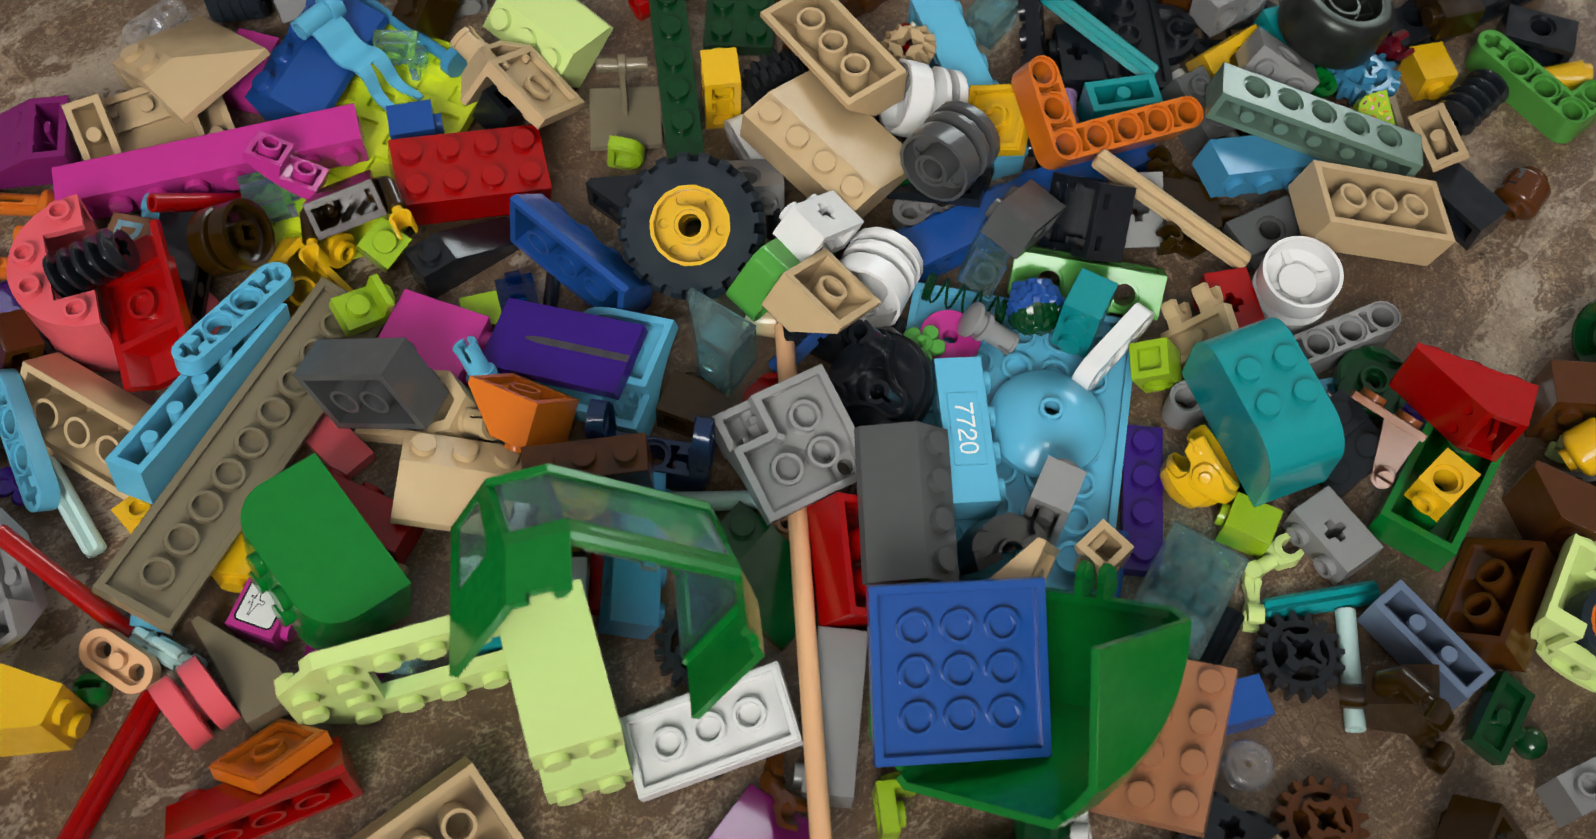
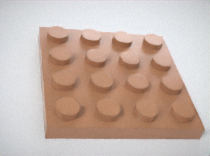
[1089,659,1238,838]

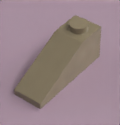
[191,616,294,733]

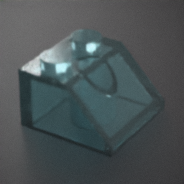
[687,287,756,397]

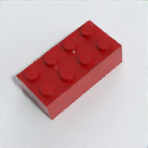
[388,125,552,227]

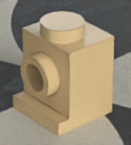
[1073,519,1134,590]

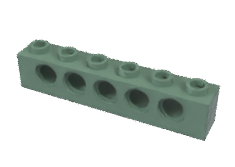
[1205,62,1423,177]

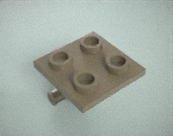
[589,54,663,151]

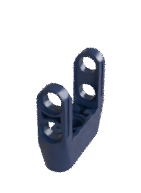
[585,399,716,491]

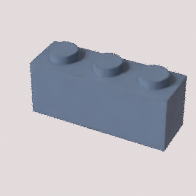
[1357,579,1496,711]

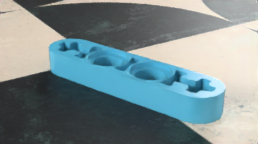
[171,262,295,376]
[0,368,60,513]

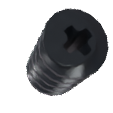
[1434,69,1509,137]
[42,228,140,298]

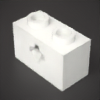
[773,190,864,262]

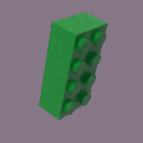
[1366,418,1506,572]

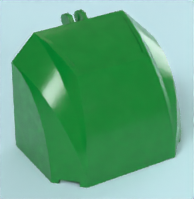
[869,560,1192,830]

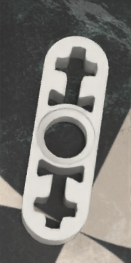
[1072,302,1155,391]

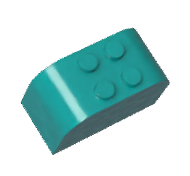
[1182,317,1345,507]

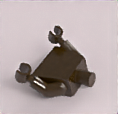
[1146,145,1240,260]
[1339,664,1455,775]

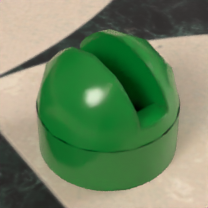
[73,672,113,709]

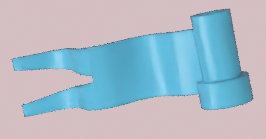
[291,0,424,110]

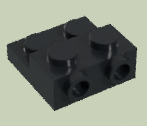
[1319,388,1381,498]

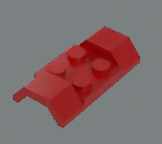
[98,218,193,392]

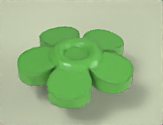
[904,325,946,362]

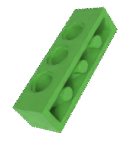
[1007,246,1168,321]

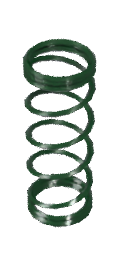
[921,272,1008,324]

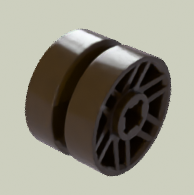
[187,198,275,277]

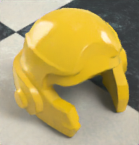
[1160,424,1240,509]

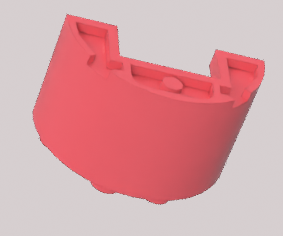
[6,194,120,372]

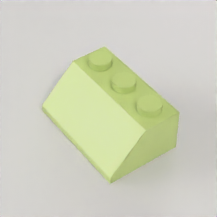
[483,0,613,88]

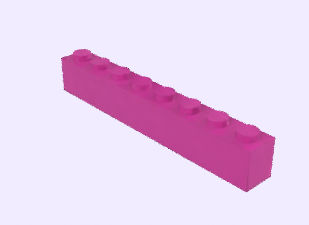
[51,103,369,220]

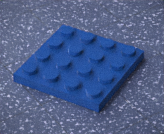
[866,577,1052,768]

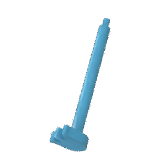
[358,0,468,78]

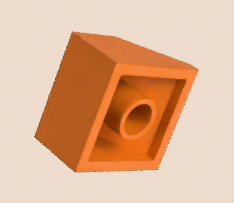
[468,373,579,453]

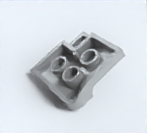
[711,363,857,526]

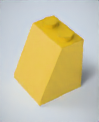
[0,663,93,757]

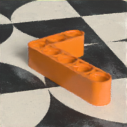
[1011,55,1204,170]

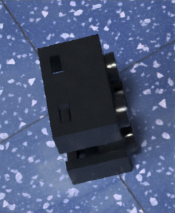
[1039,172,1136,263]

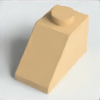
[1408,102,1470,172]

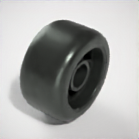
[1277,0,1395,70]

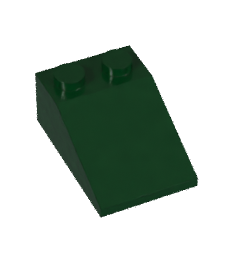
[695,501,817,652]

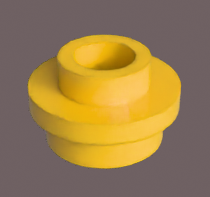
[320,231,356,269]

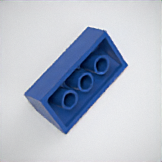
[245,0,389,122]
[510,194,653,313]

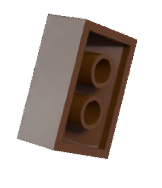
[1436,537,1557,672]

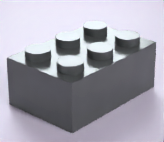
[293,337,449,430]

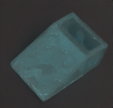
[1132,520,1250,661]

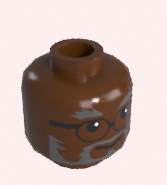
[1494,166,1551,221]

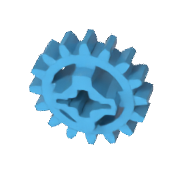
[1323,53,1401,106]

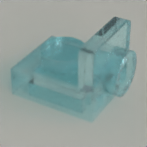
[373,29,428,81]

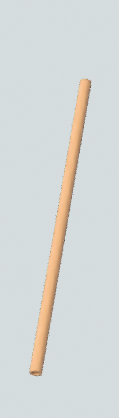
[774,323,832,839]

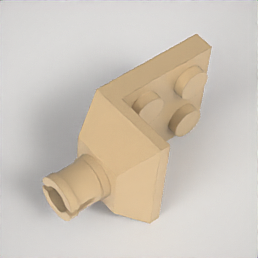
[450,25,585,129]
[353,370,497,445]

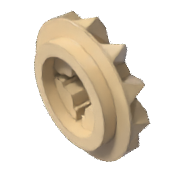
[880,21,936,64]

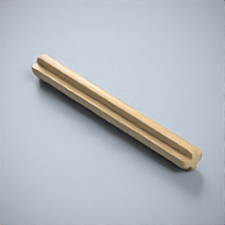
[1091,149,1252,269]

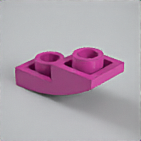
[243,130,329,200]

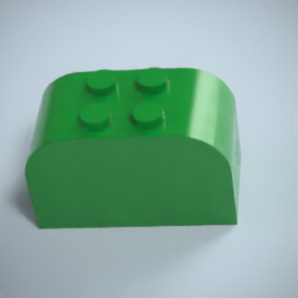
[240,453,411,650]

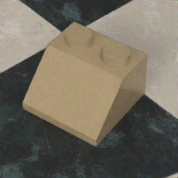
[761,248,881,334]

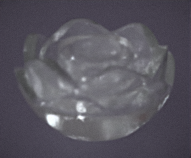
[1220,739,1275,792]

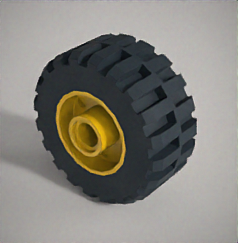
[617,152,767,302]

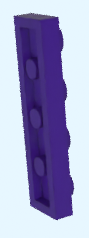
[1120,425,1163,578]

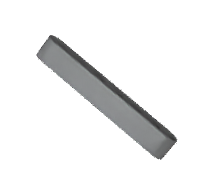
[1161,301,1401,430]

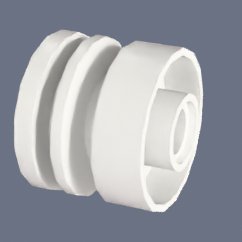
[839,227,923,329]

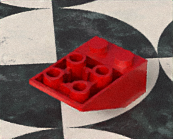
[1389,342,1539,462]

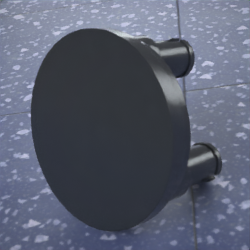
[828,319,936,428]

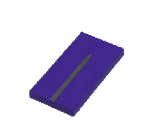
[483,298,648,400]

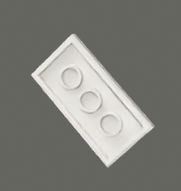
[619,661,803,802]

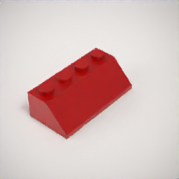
[164,736,364,839]

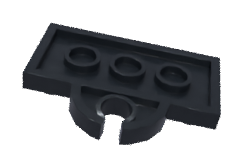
[1101,0,1198,91]

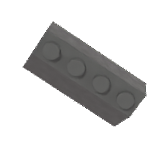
[854,421,959,586]

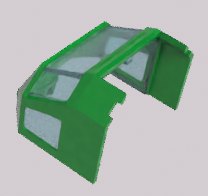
[449,463,765,719]

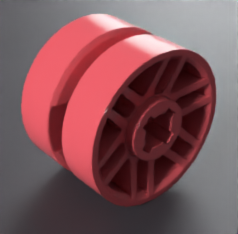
[147,655,242,751]

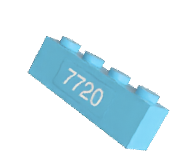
[933,356,1006,519]

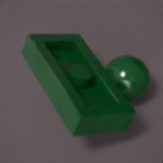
[1461,670,1548,766]

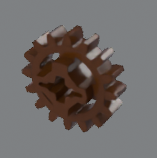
[1270,775,1370,839]

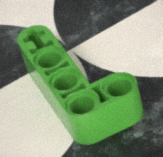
[1464,30,1596,144]
[725,238,842,322]

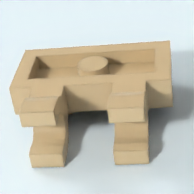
[1160,282,1239,368]

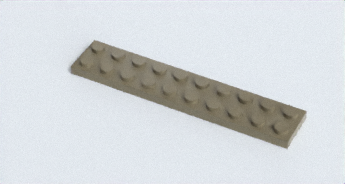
[92,277,386,635]

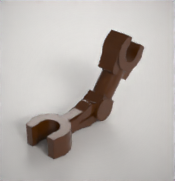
[759,752,808,831]

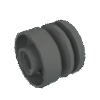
[900,100,1000,202]

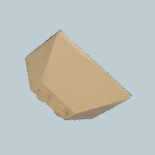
[112,16,270,125]
[61,87,235,161]

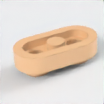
[79,628,161,694]

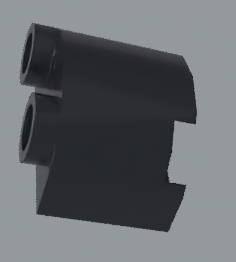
[957,512,1048,576]

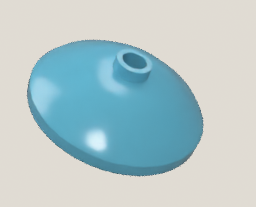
[990,370,1106,478]

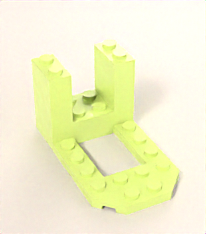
[274,579,633,806]

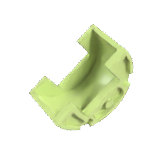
[1530,533,1596,693]

